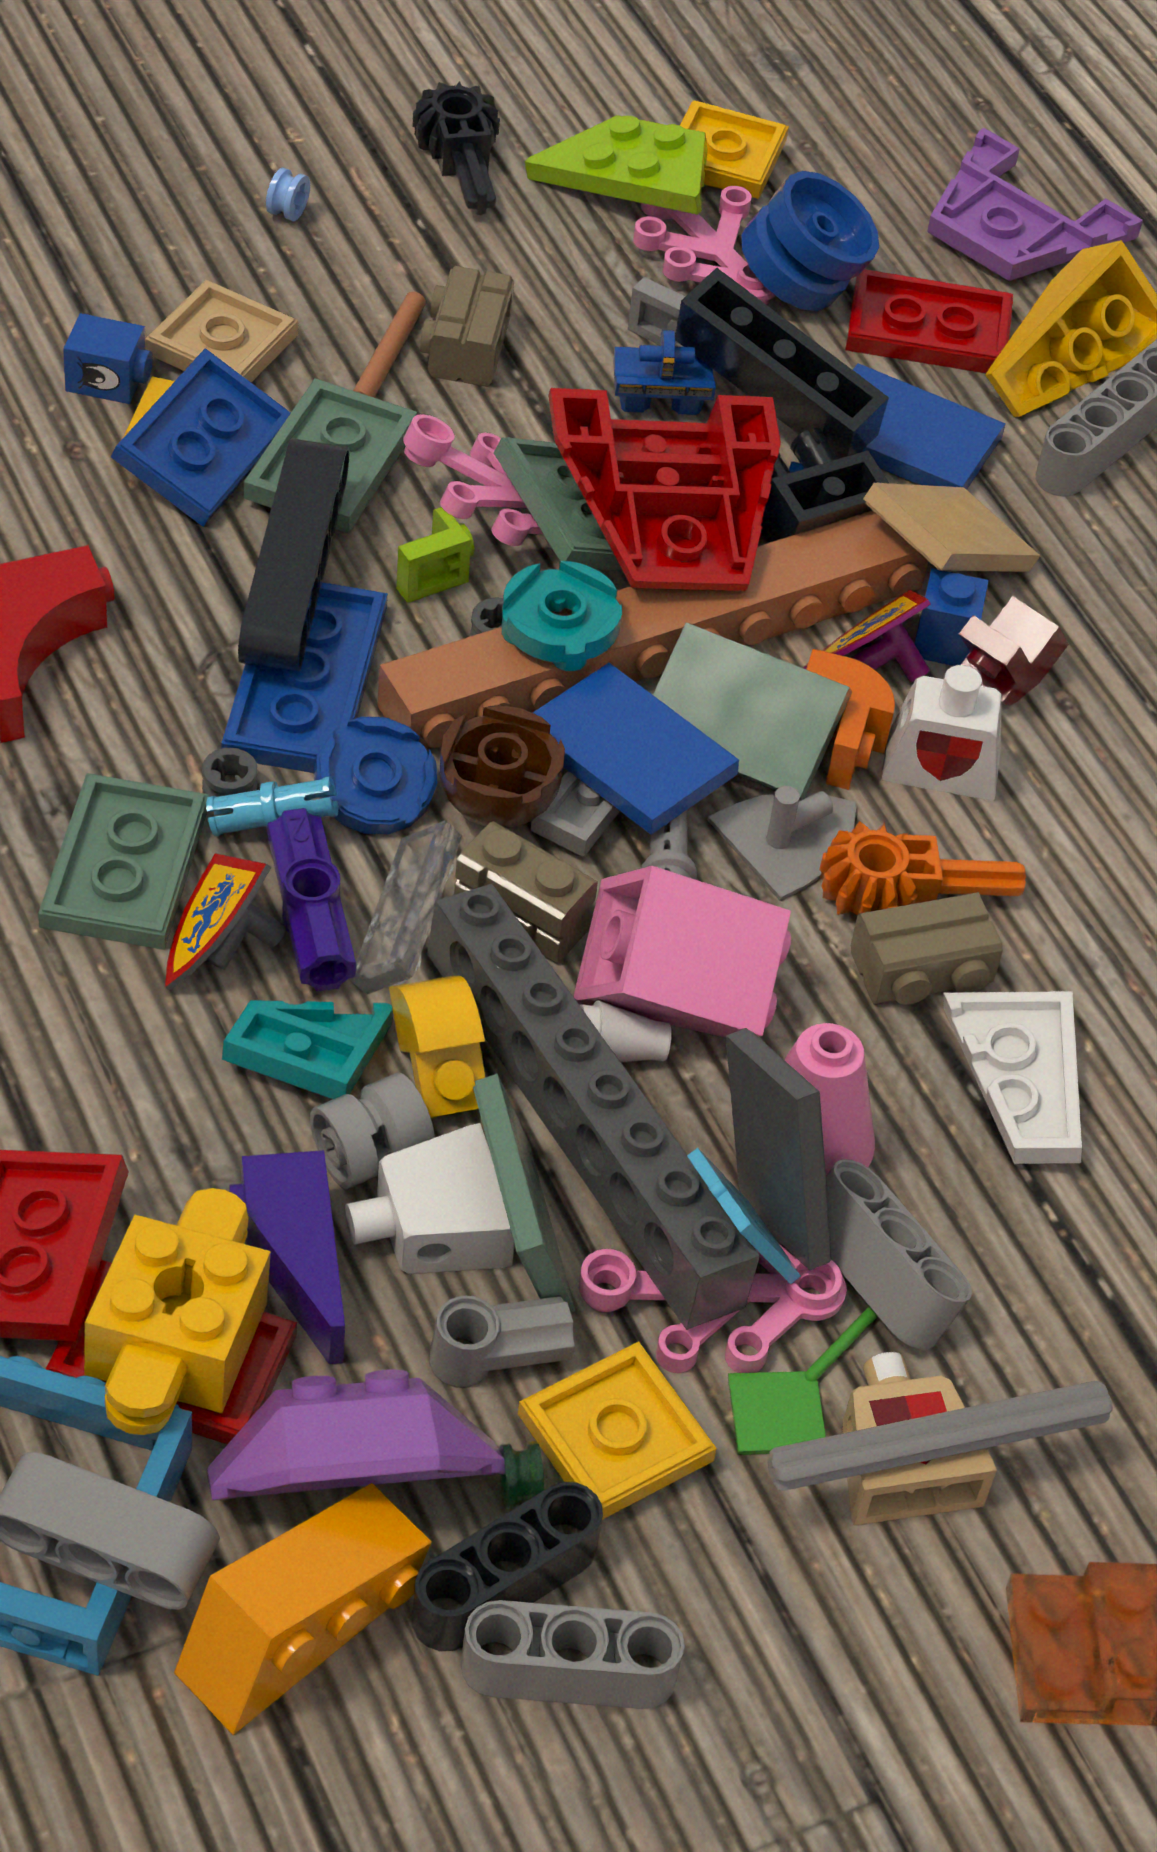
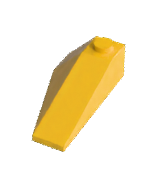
[985,240,1157,417]

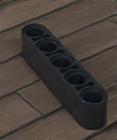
[238,438,350,672]

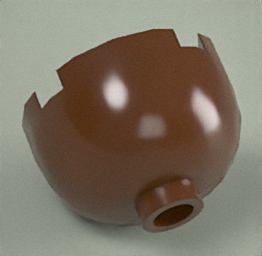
[439,705,565,829]

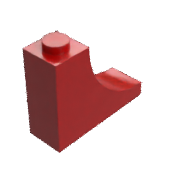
[0,545,115,743]

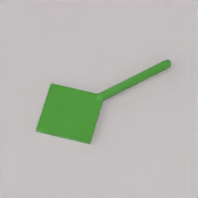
[728,1306,878,1455]

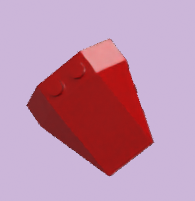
[548,388,781,591]

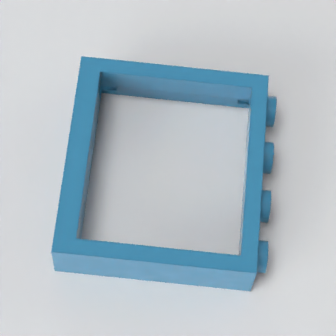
[0,1356,192,1676]

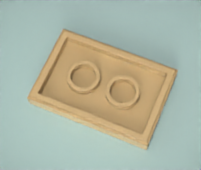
[863,483,1040,572]

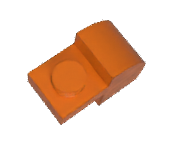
[806,649,895,790]

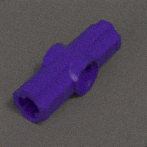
[267,808,357,991]

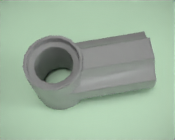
[429,1296,575,1387]

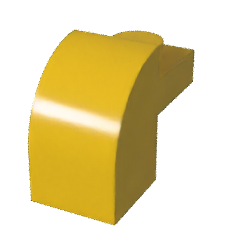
[389,976,485,1118]

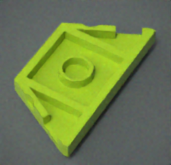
[524,115,708,215]

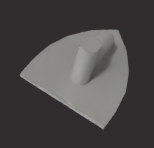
[707,786,856,901]

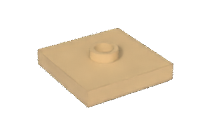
[145,280,298,383]

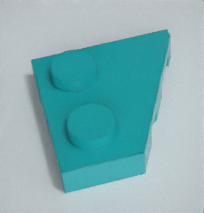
[222,1000,393,1099]

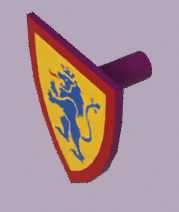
[803,590,931,682]

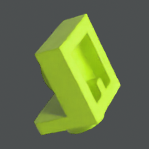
[396,507,475,603]

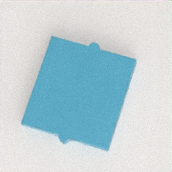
[687,1147,801,1284]

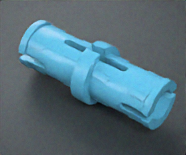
[206,776,338,836]

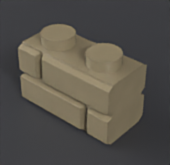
[420,266,514,387]
[454,821,598,963]
[850,892,1003,1005]

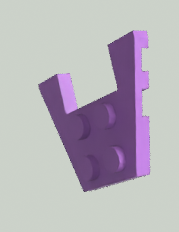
[927,128,1143,281]

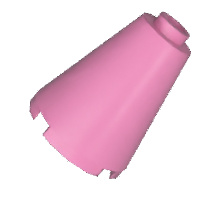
[784,1023,875,1176]

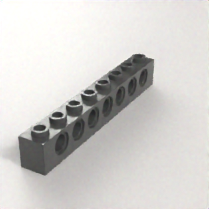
[427,884,760,1330]

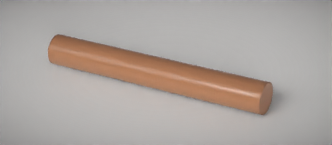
[353,292,426,398]

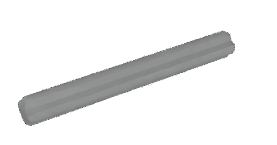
[767,1381,1113,1491]

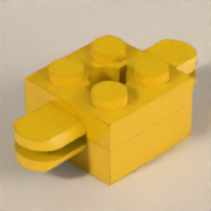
[84,1188,271,1435]

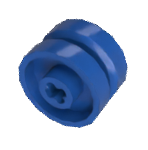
[741,171,879,311]

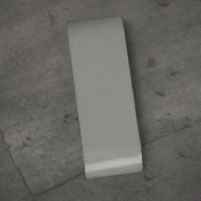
[826,1159,972,1349]
[0,1452,220,1610]
[461,1600,685,1709]

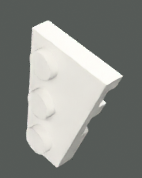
[943,991,1082,1164]

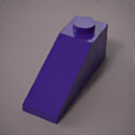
[229,1150,345,1364]

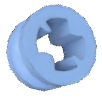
[266,167,310,222]

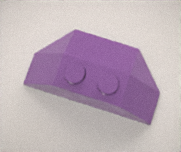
[207,1369,505,1501]

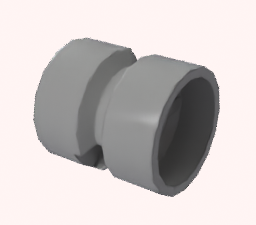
[310,1072,435,1190]

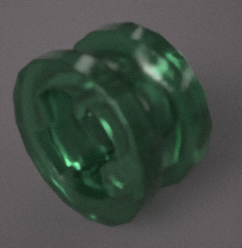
[499,1441,545,1510]

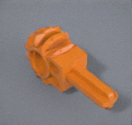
[819,821,1026,915]

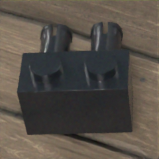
[761,428,889,543]

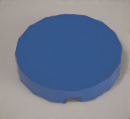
[313,716,438,835]

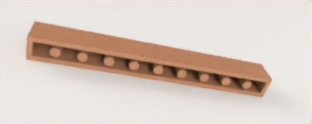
[378,510,928,750]

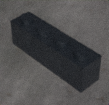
[675,268,889,459]

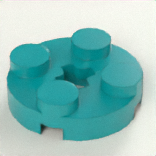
[501,561,622,671]

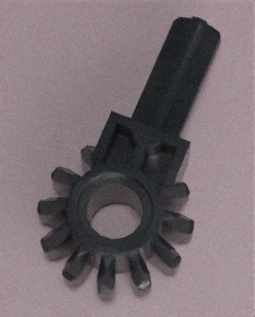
[412,81,500,215]

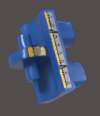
[613,330,716,415]

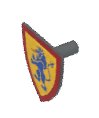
[165,853,286,990]

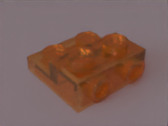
[1006,1562,1157,1726]

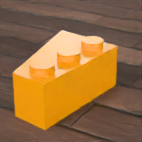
[174,1483,432,1735]

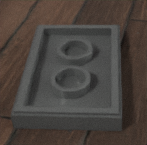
[726,1028,831,1270]

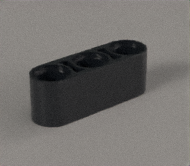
[412,1482,603,1651]

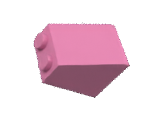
[573,866,791,1038]

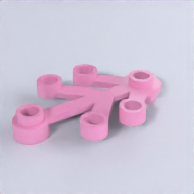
[633,186,775,305]
[403,414,543,546]
[579,1243,847,1373]

